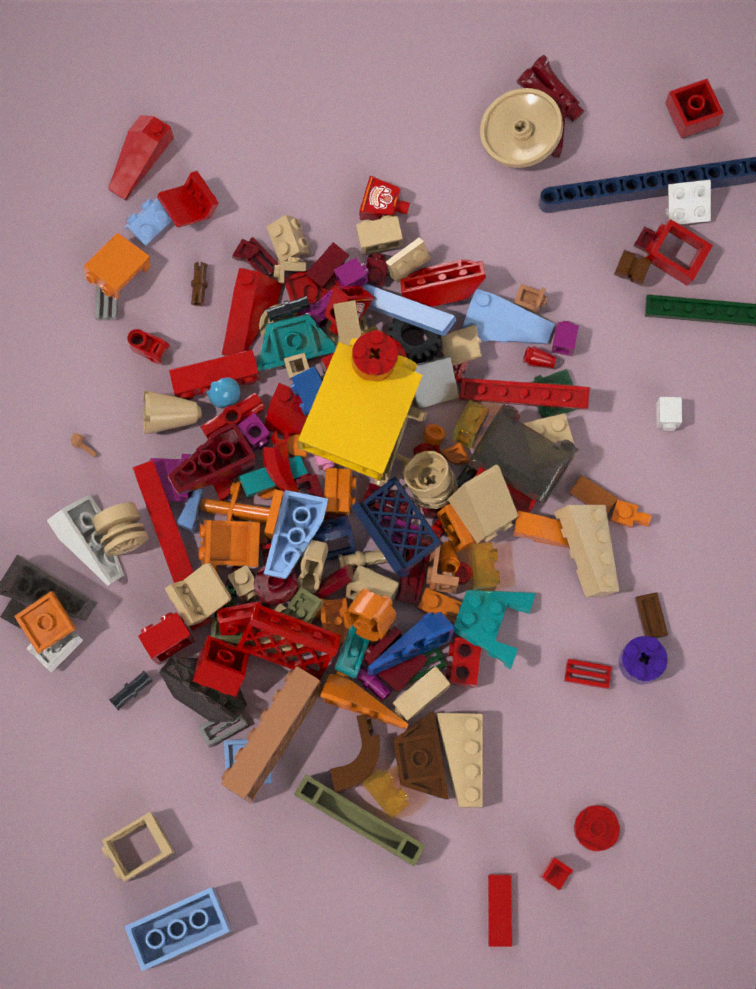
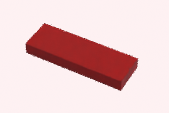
[488,875,512,947]

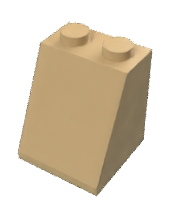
[447,464,518,543]

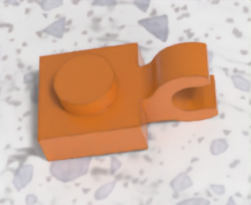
[610,500,652,528]

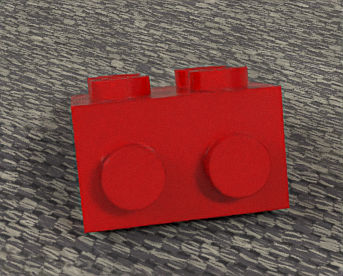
[157,171,219,228]

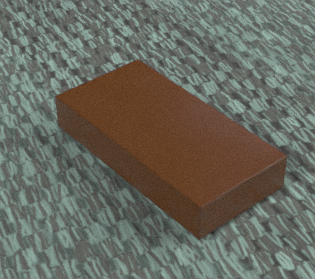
[635,592,668,639]

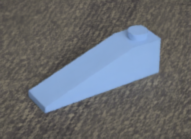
[462,289,555,344]
[264,490,328,579]

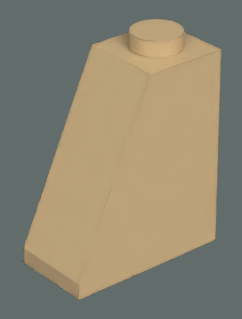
[392,666,450,722]

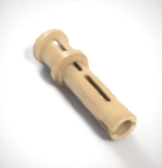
[338,548,406,569]

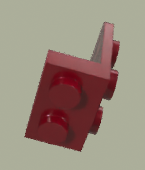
[364,626,427,691]

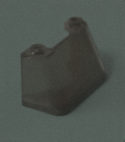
[471,404,579,503]

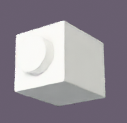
[656,397,682,431]

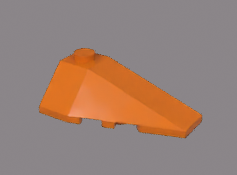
[320,672,409,730]

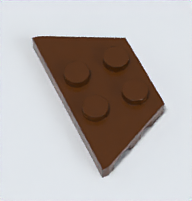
[393,712,449,800]

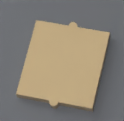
[441,325,482,366]

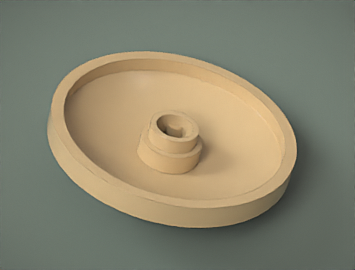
[480,88,563,168]

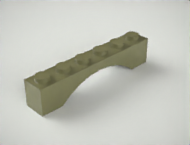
[294,775,426,866]

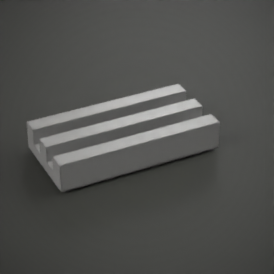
[95,285,118,320]
[198,705,249,747]

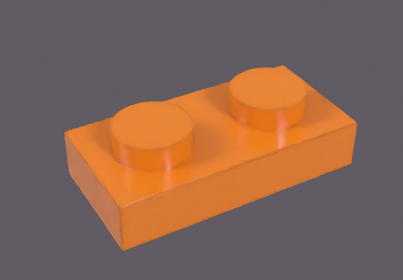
[417,588,462,624]

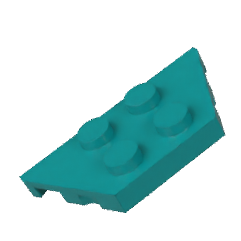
[257,314,336,372]

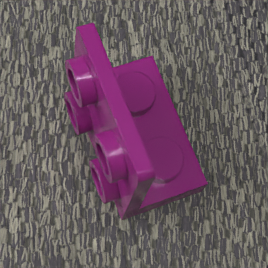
[150,454,191,503]

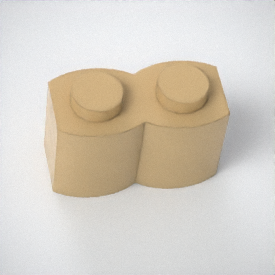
[298,540,328,593]

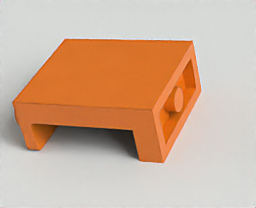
[84,232,150,300]
[198,520,260,567]

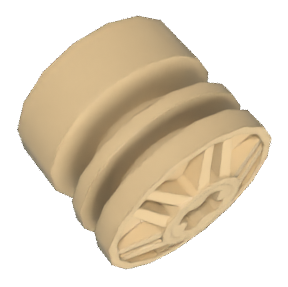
[403,451,458,509]
[92,502,149,556]

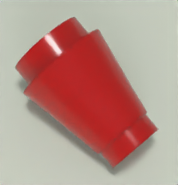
[523,346,556,369]

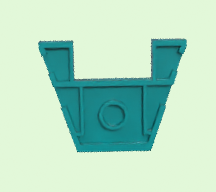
[454,590,536,669]

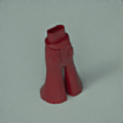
[517,55,585,122]

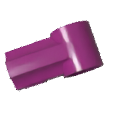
[300,289,333,328]

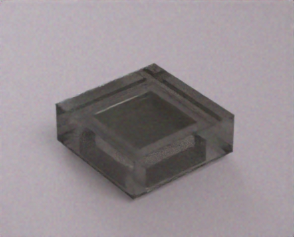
[0,598,27,629]

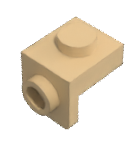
[274,257,306,283]
[227,565,259,604]

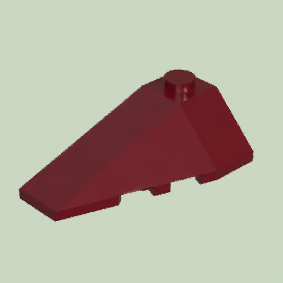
[168,422,256,495]

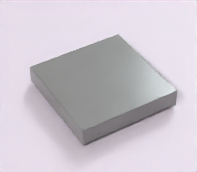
[415,355,459,409]

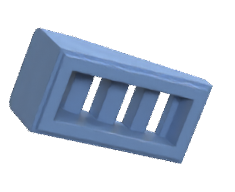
[177,488,204,534]

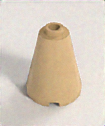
[143,391,201,434]

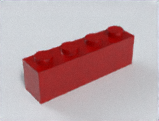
[169,349,260,400]

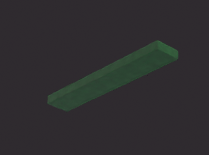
[645,294,756,326]

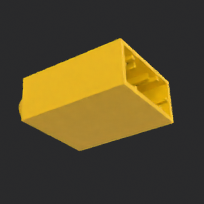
[298,338,423,481]

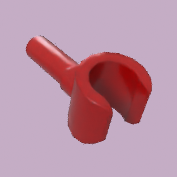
[432,518,445,538]

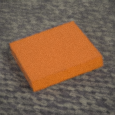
[14,591,77,654]

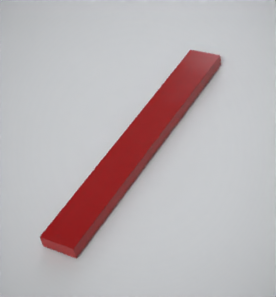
[132,460,212,631]

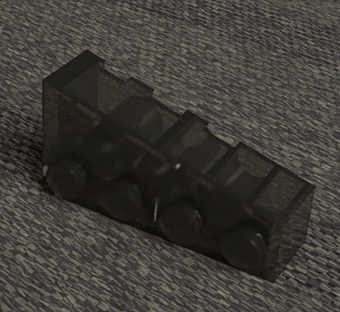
[0,554,98,621]

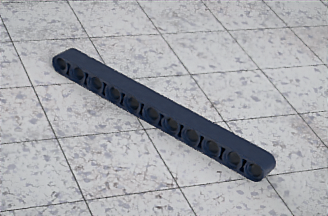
[538,157,756,213]

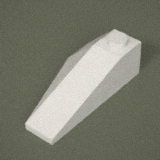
[47,494,124,586]

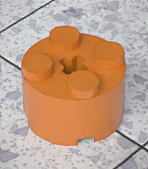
[344,588,396,641]

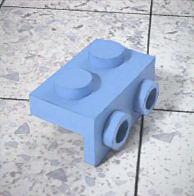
[124,198,172,246]

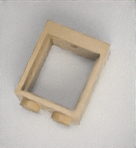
[101,812,175,882]

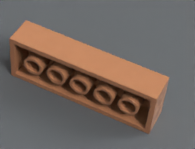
[221,666,324,804]

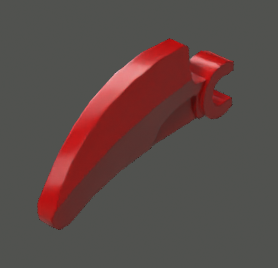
[263,431,299,493]

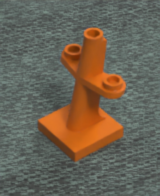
[200,481,284,542]

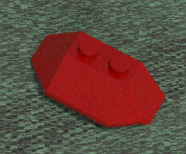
[400,259,486,307]

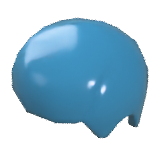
[206,377,241,409]

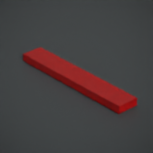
[459,378,591,410]

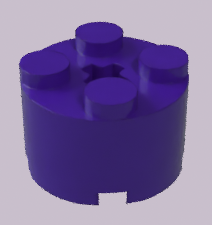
[619,636,668,685]

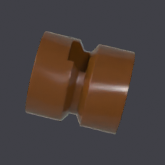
[614,249,652,286]

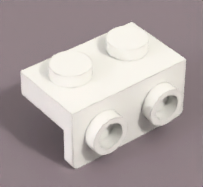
[27,631,83,672]

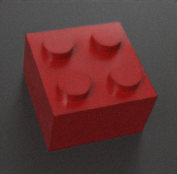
[665,78,724,138]
[138,612,196,665]
[193,635,249,697]

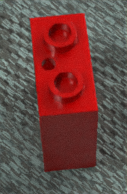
[645,219,713,286]

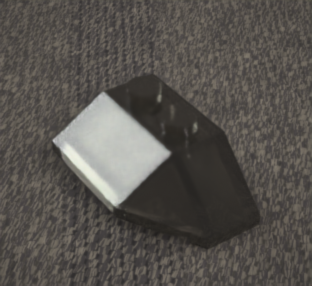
[159,656,247,722]

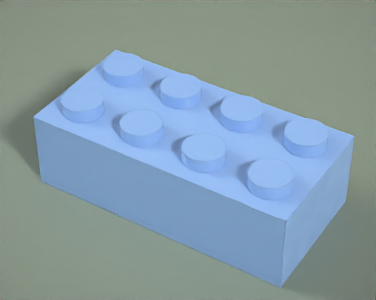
[124,887,232,971]

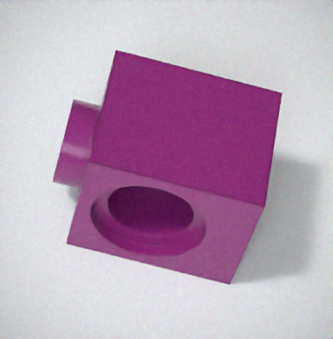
[334,257,369,286]
[551,321,579,356]
[237,413,271,451]

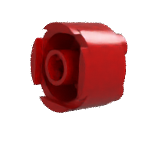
[351,330,398,381]

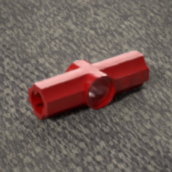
[200,393,265,439]

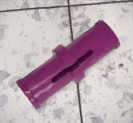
[357,664,392,702]

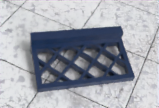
[351,476,443,578]

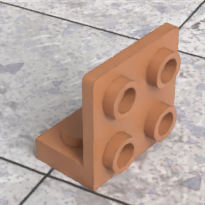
[426,539,459,594]

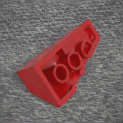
[222,268,282,356]

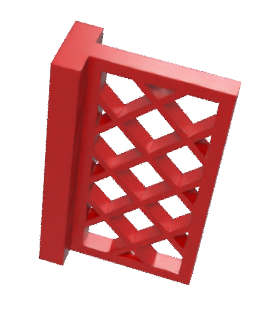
[237,604,341,680]

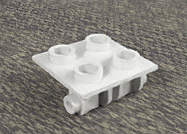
[666,180,711,224]

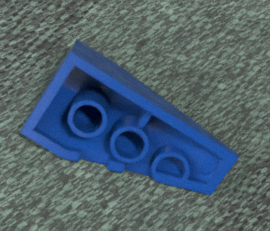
[368,612,454,677]

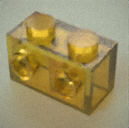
[469,542,500,591]
[362,768,409,820]

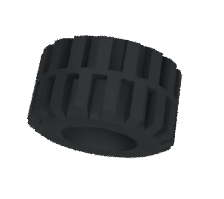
[388,318,442,364]

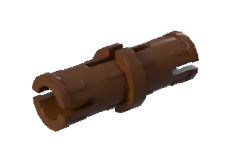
[191,262,208,306]

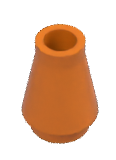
[438,541,460,573]

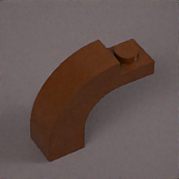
[330,714,380,793]

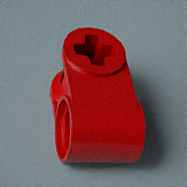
[127,329,170,365]

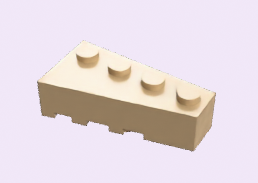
[554,505,619,598]
[436,713,483,808]

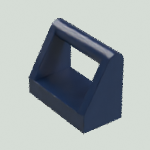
[312,515,356,561]

